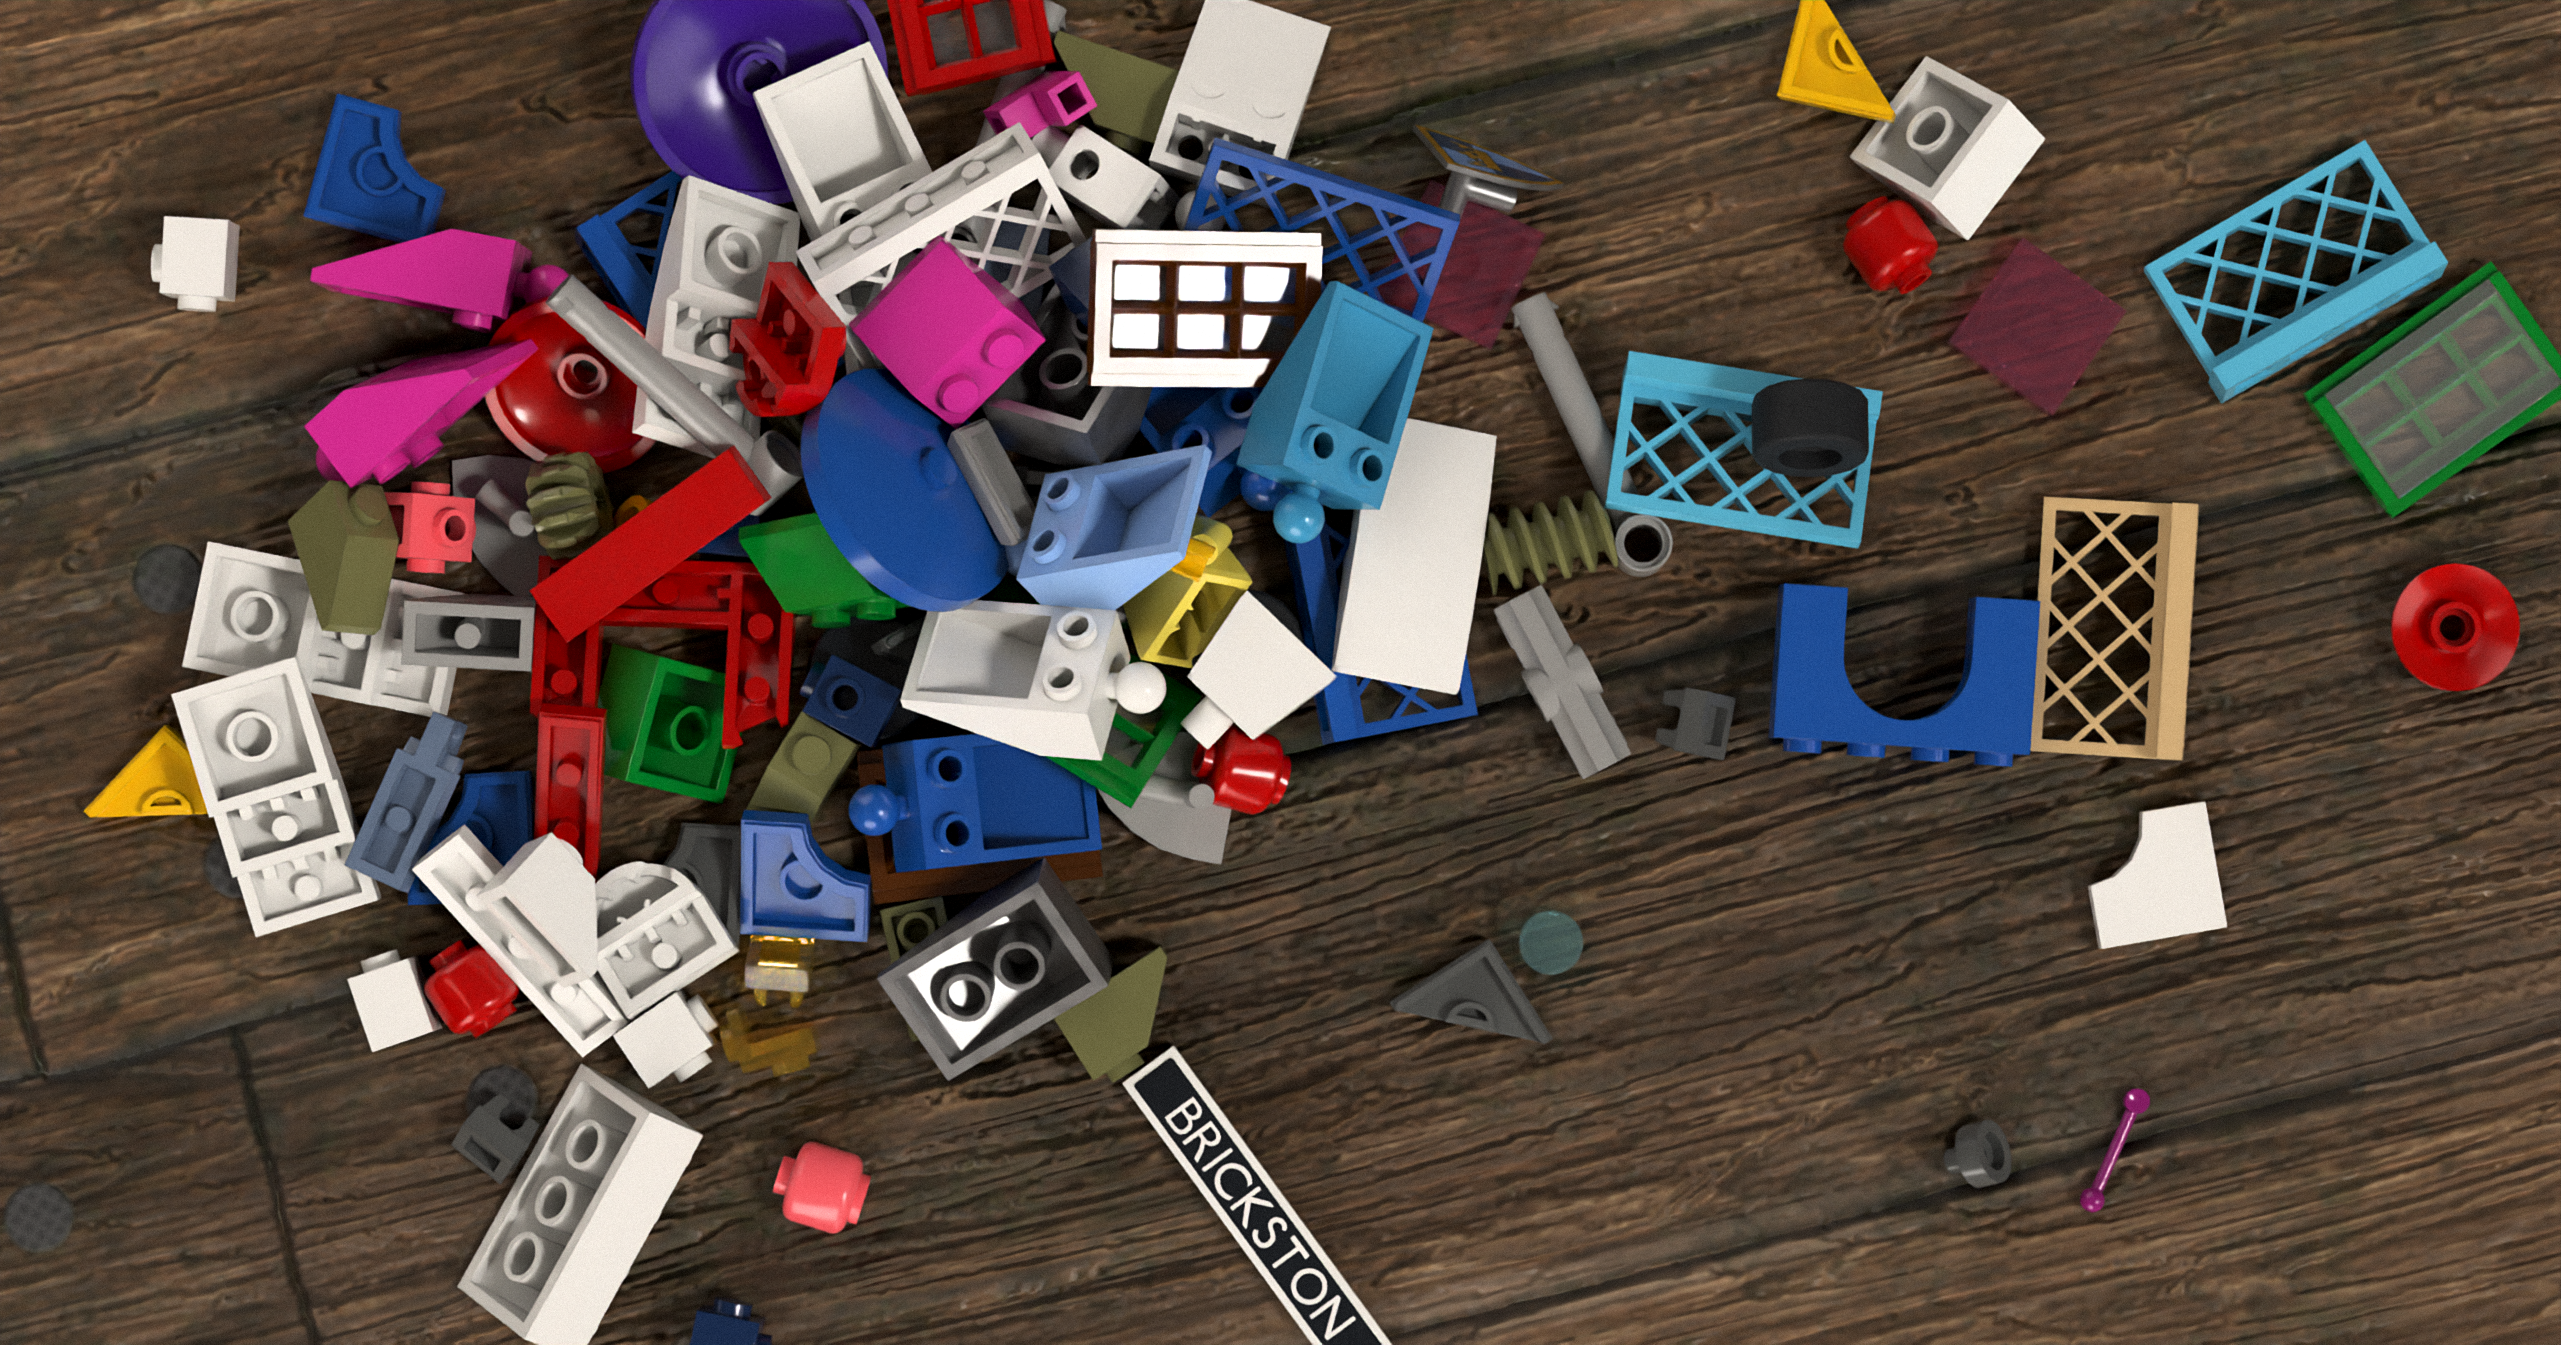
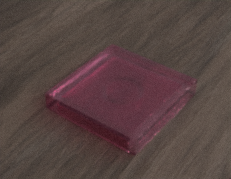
[1378,180,1546,351]
[1947,237,2127,416]

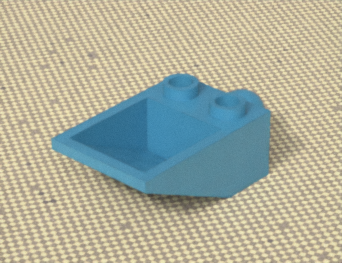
[1236,281,1434,544]

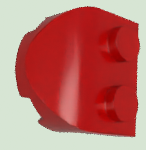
[729,262,847,417]

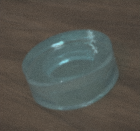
[1518,910,1583,975]

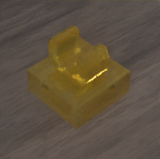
[744,935,815,1008]

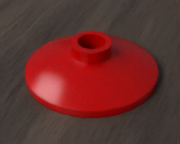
[2391,563,2520,691]

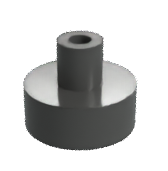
[1944,1120,2011,1188]

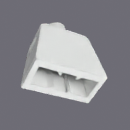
[1032,125,1180,230]
[1180,591,1337,749]

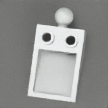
[1149,0,1331,231]
[753,41,932,272]
[900,600,1166,761]

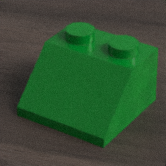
[739,513,909,628]
[598,643,742,804]

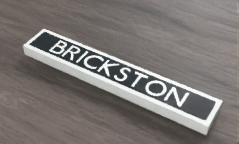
[1122,1045,1393,1345]

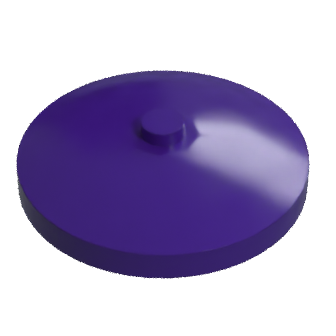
[630,0,888,204]

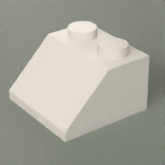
[1849,56,2045,240]

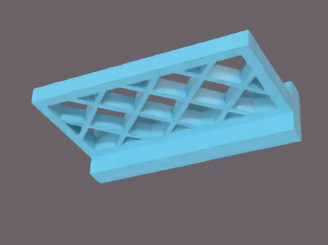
[2144,140,2448,404]
[1604,351,1883,549]

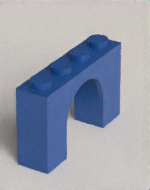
[1768,583,2040,767]

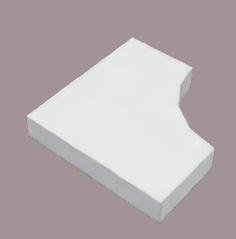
[2088,801,2227,949]

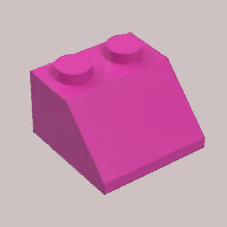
[849,235,1046,429]

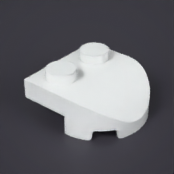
[595,861,740,1020]

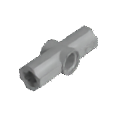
[1493,584,1631,779]

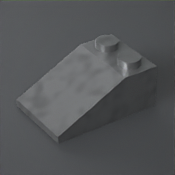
[981,277,1182,469]
[877,857,1114,1081]

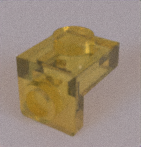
[719,1006,822,1077]

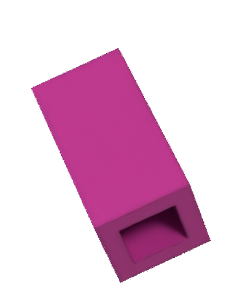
[983,70,1097,138]

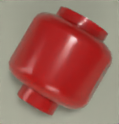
[1842,196,1938,294]
[1191,724,1291,815]
[424,940,519,1039]

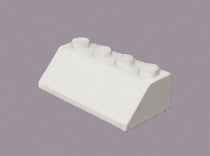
[457,1063,703,1345]

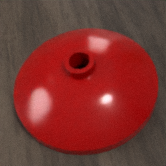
[485,296,657,473]

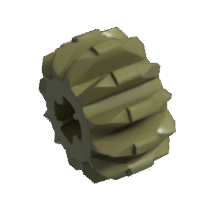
[525,452,616,560]

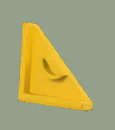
[1777,0,1896,124]
[84,725,208,817]

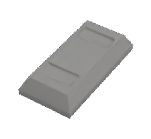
[947,418,1036,546]

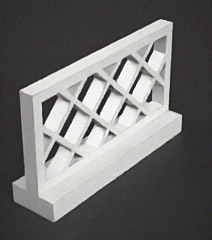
[795,122,1086,369]

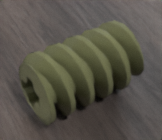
[1483,490,1618,595]

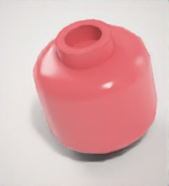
[773,1141,872,1234]

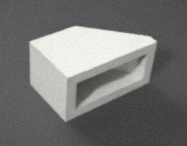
[476,832,599,989]

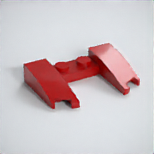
[530,555,797,749]

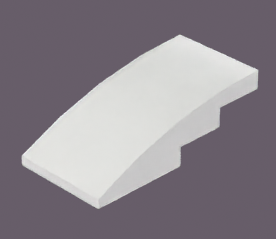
[632,175,800,458]
[1331,418,1497,695]
[182,541,465,717]
[171,657,382,937]

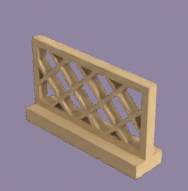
[2030,497,2199,761]

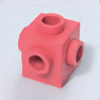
[384,482,476,574]

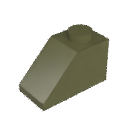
[1054,31,1179,156]
[288,480,399,635]
[741,711,862,828]
[1054,945,1169,1083]

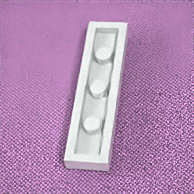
[412,824,630,1057]

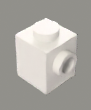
[151,216,240,312]
[612,990,719,1089]

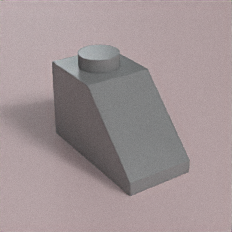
[401,594,536,672]

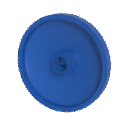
[800,368,1009,612]

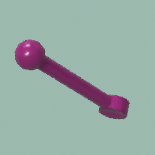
[2080,1088,2150,1213]

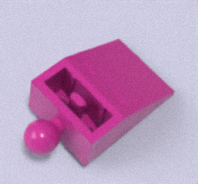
[310,229,569,334]
[304,339,538,488]

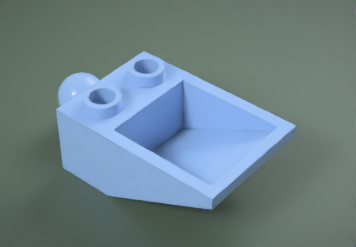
[1005,445,1212,610]

